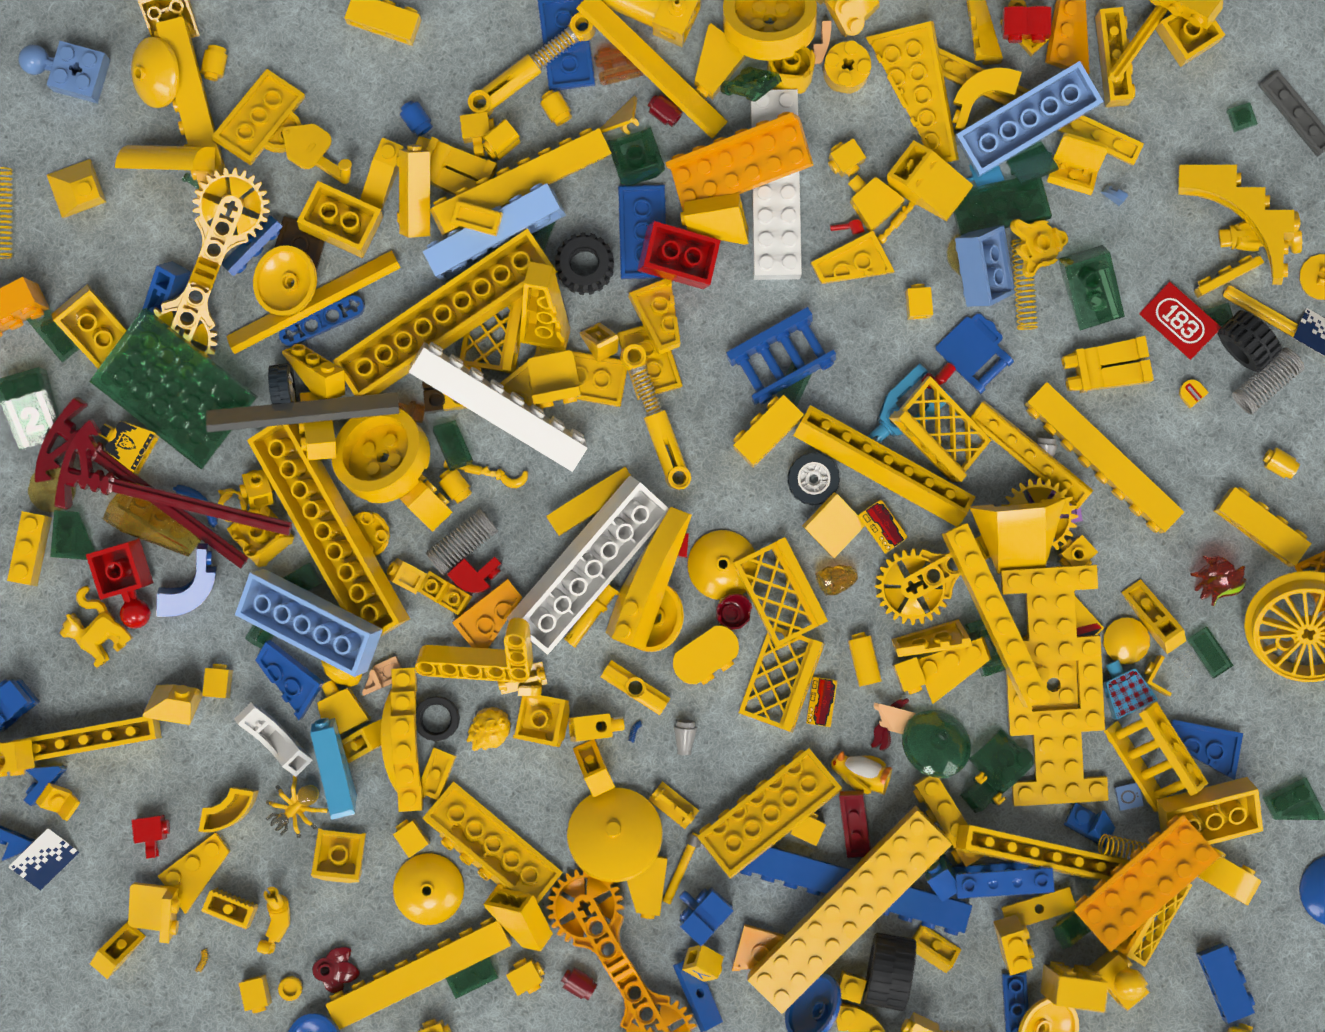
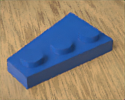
[255,640,324,720]
[1171,719,1243,780]

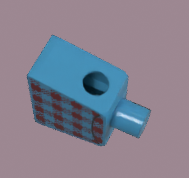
[1103,659,1158,719]

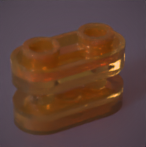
[594,47,644,85]

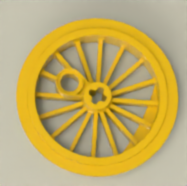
[1244,571,1325,682]

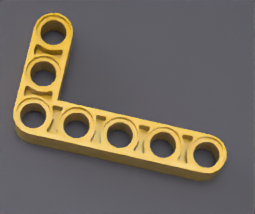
[415,617,533,683]

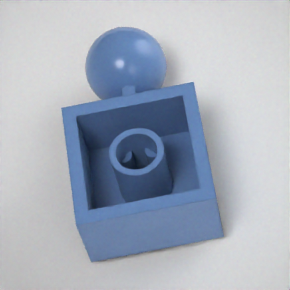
[18,41,111,104]

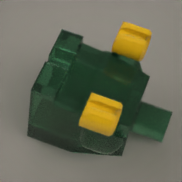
[960,772,1005,813]

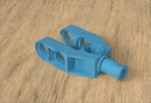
[867,364,952,443]

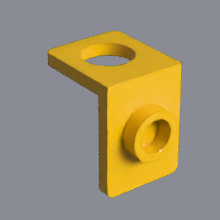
[1144,655,1172,696]

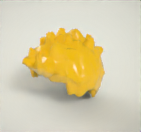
[466,707,511,751]

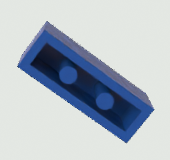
[1196,943,1255,1024]

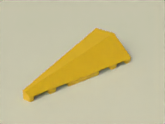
[967,0,1003,65]

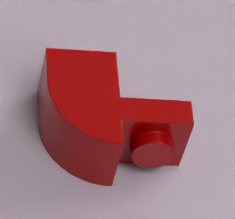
[447,557,503,593]

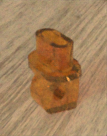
[398,400,425,423]

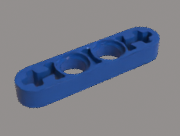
[279,295,365,347]

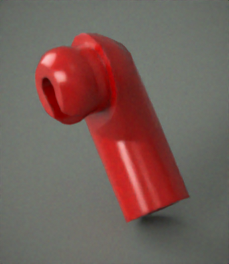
[921,363,956,389]

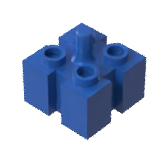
[0,679,40,732]
[679,887,734,946]

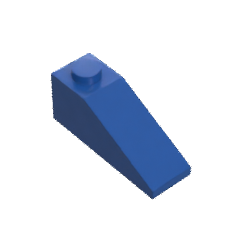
[137,261,191,334]

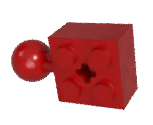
[86,538,154,629]

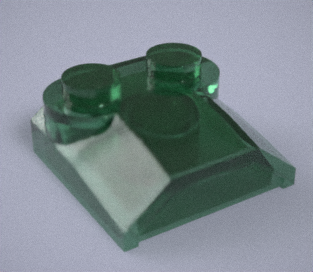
[606,127,665,186]
[968,728,1034,793]

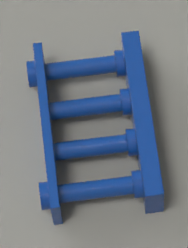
[726,307,836,405]
[952,862,1054,899]

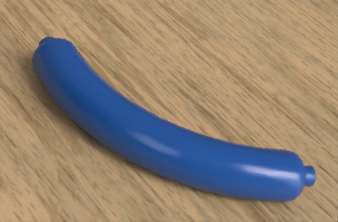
[173,484,218,528]

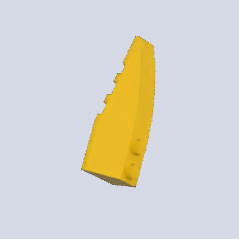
[605,507,692,649]

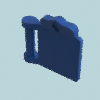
[935,314,1014,394]

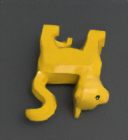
[60,586,133,668]

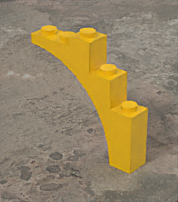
[1178,165,1299,285]

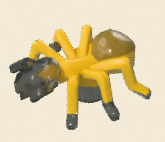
[266,775,329,838]

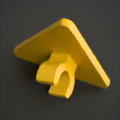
[600,96,639,135]

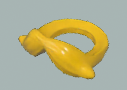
[217,488,249,523]

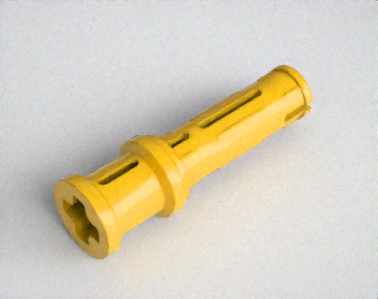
[564,584,620,648]

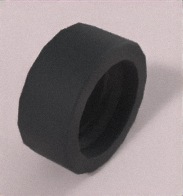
[416,696,460,741]

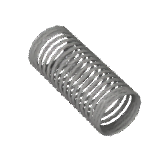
[1232,347,1305,415]
[425,509,498,575]

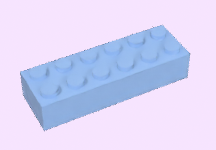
[955,61,1104,177]
[423,183,566,282]
[235,569,383,677]

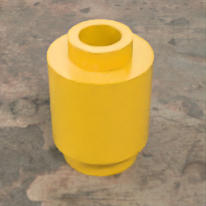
[200,45,227,81]
[540,90,572,127]
[1262,447,1300,479]
[439,468,472,504]

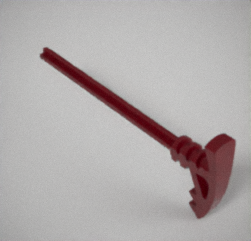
[35,397,249,569]
[54,419,292,536]

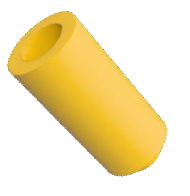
[848,632,882,687]

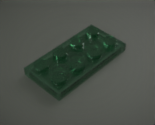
[953,173,1052,236]

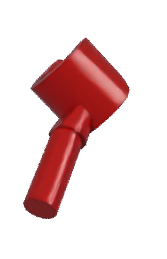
[830,219,864,235]

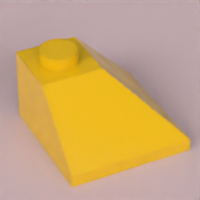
[47,159,106,218]
[143,684,203,725]

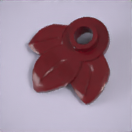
[312,947,360,993]

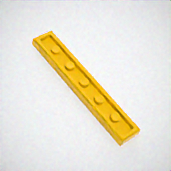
[970,400,1094,510]

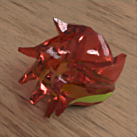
[1190,555,1246,606]

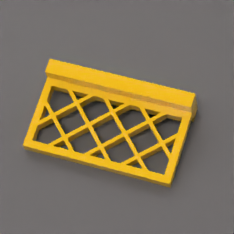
[459,296,523,374]
[889,376,991,482]
[733,537,828,647]
[738,625,825,733]
[1115,883,1192,967]

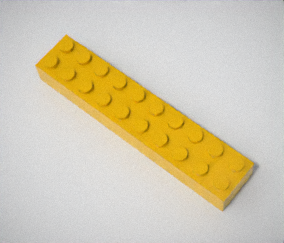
[333,228,558,396]
[247,424,410,637]
[747,805,952,1014]

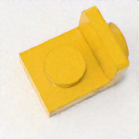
[387,558,427,594]
[36,783,80,821]

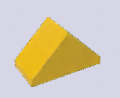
[580,322,619,363]

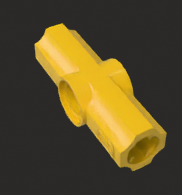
[600,660,671,716]

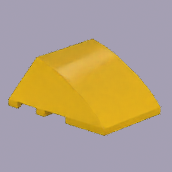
[969,498,1065,574]

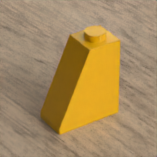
[694,23,747,100]
[680,193,749,245]
[627,856,668,919]
[483,887,553,952]

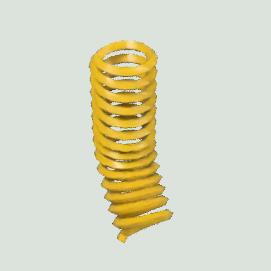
[195,949,208,972]

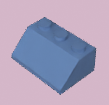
[955,225,1015,307]

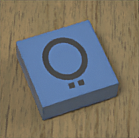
[1114,782,1144,811]

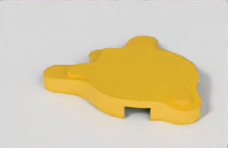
[1010,219,1068,278]

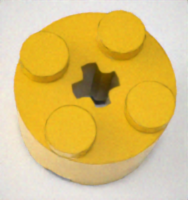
[823,40,871,94]
[766,47,815,94]

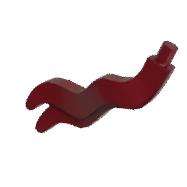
[871,698,909,751]

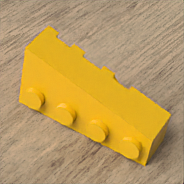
[520,262,570,351]

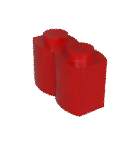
[1002,6,1051,43]

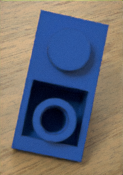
[924,853,957,902]

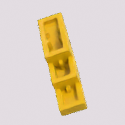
[546,467,631,536]

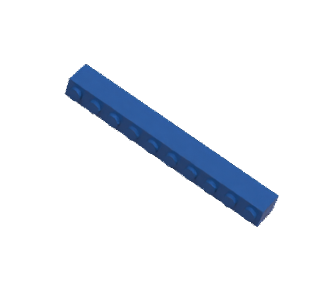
[739,846,972,936]

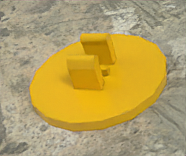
[1299,254,1325,300]

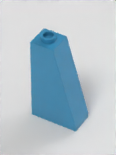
[310,718,357,820]

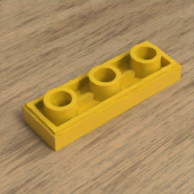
[1194,255,1264,299]
[1001,886,1076,926]

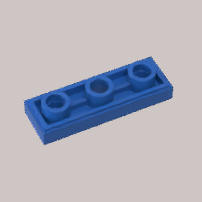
[221,215,282,276]
[673,959,723,1032]
[1002,972,1029,1032]

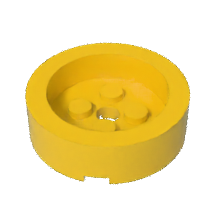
[723,0,817,61]
[332,408,430,503]

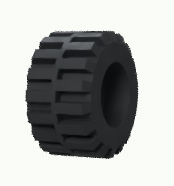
[555,232,614,295]
[1218,310,1282,372]

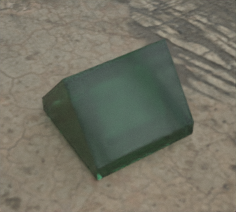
[245,625,274,649]

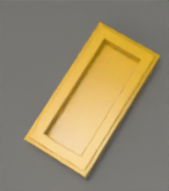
[450,200,503,237]

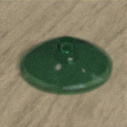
[902,710,971,778]

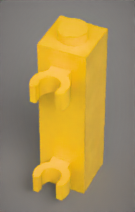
[396,145,430,238]

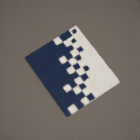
[1293,308,1325,356]
[9,829,80,891]

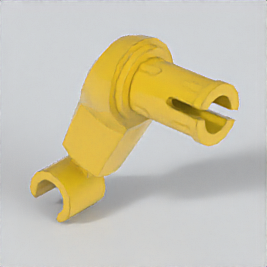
[257,887,290,954]

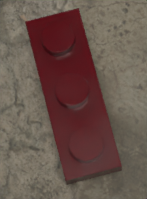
[839,790,871,858]

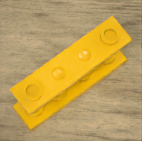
[1104,701,1208,812]

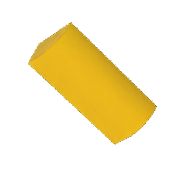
[115,145,215,171]

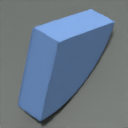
[1101,185,1128,206]

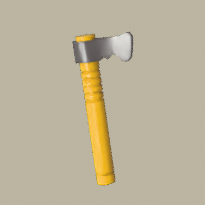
[662,832,710,904]

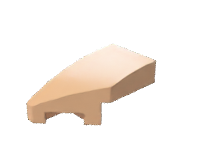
[812,21,831,64]
[362,656,402,696]
[874,702,916,736]

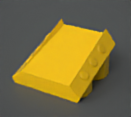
[227,506,294,567]

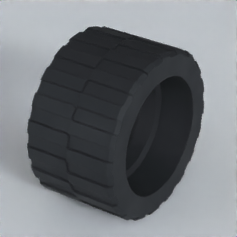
[864,932,917,1012]

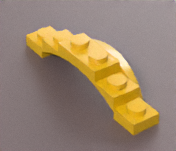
[381,667,424,812]

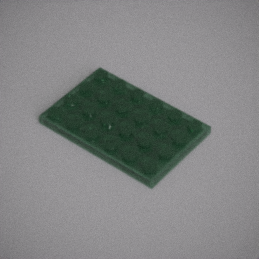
[89,308,258,470]

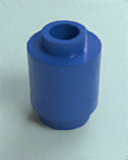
[400,101,433,137]

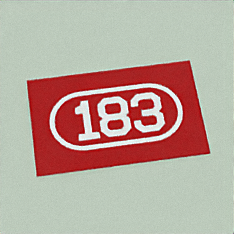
[1139,282,1221,360]

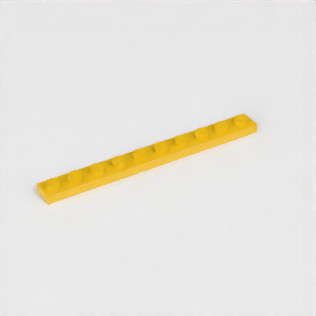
[938,48,1144,166]

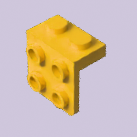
[1046,133,1108,195]
[527,350,582,409]
[128,882,180,943]

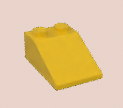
[51,284,137,372]

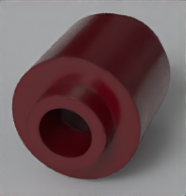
[647,94,683,127]
[561,967,598,1000]

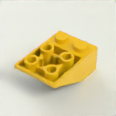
[138,0,200,38]
[887,140,973,221]

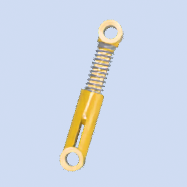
[468,12,596,116]
[620,344,691,490]

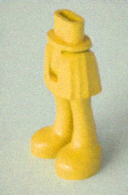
[1218,211,1302,254]

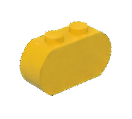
[673,626,739,685]

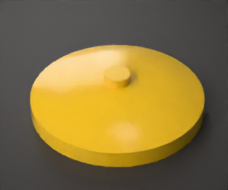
[567,788,663,882]

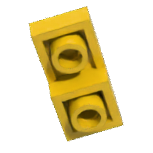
[418,571,473,616]

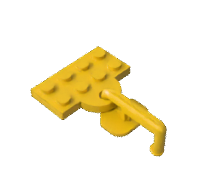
[212,69,352,184]

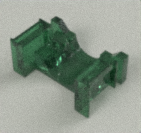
[965,619,1006,677]

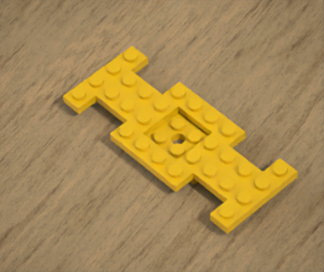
[1001,564,1109,806]

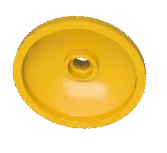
[131,37,179,108]
[253,246,317,316]
[687,530,757,600]
[635,585,684,652]
[393,853,464,925]
[1018,998,1079,1032]

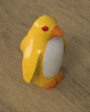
[831,751,892,795]

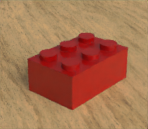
[637,221,721,289]

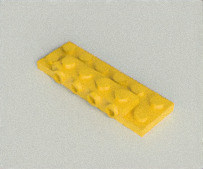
[422,781,563,903]

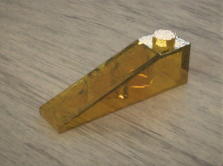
[102,493,201,557]

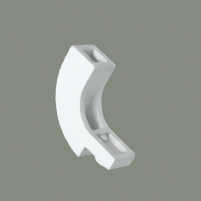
[234,702,313,777]

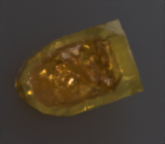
[815,564,858,596]

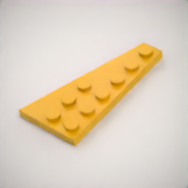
[866,21,959,163]

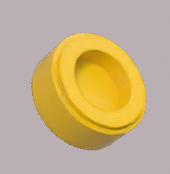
[278,976,303,1001]

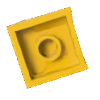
[823,0,879,37]
[513,695,570,747]
[311,828,366,883]

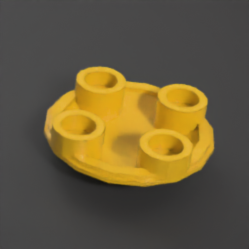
[353,511,390,556]
[1102,618,1150,664]

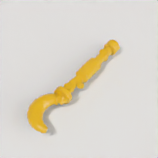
[877,201,918,244]
[444,459,528,488]

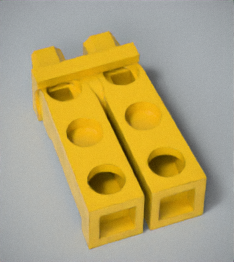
[415,136,498,196]
[1061,336,1154,393]

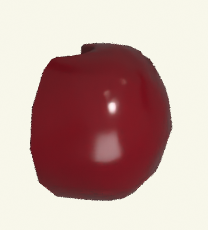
[716,593,752,630]

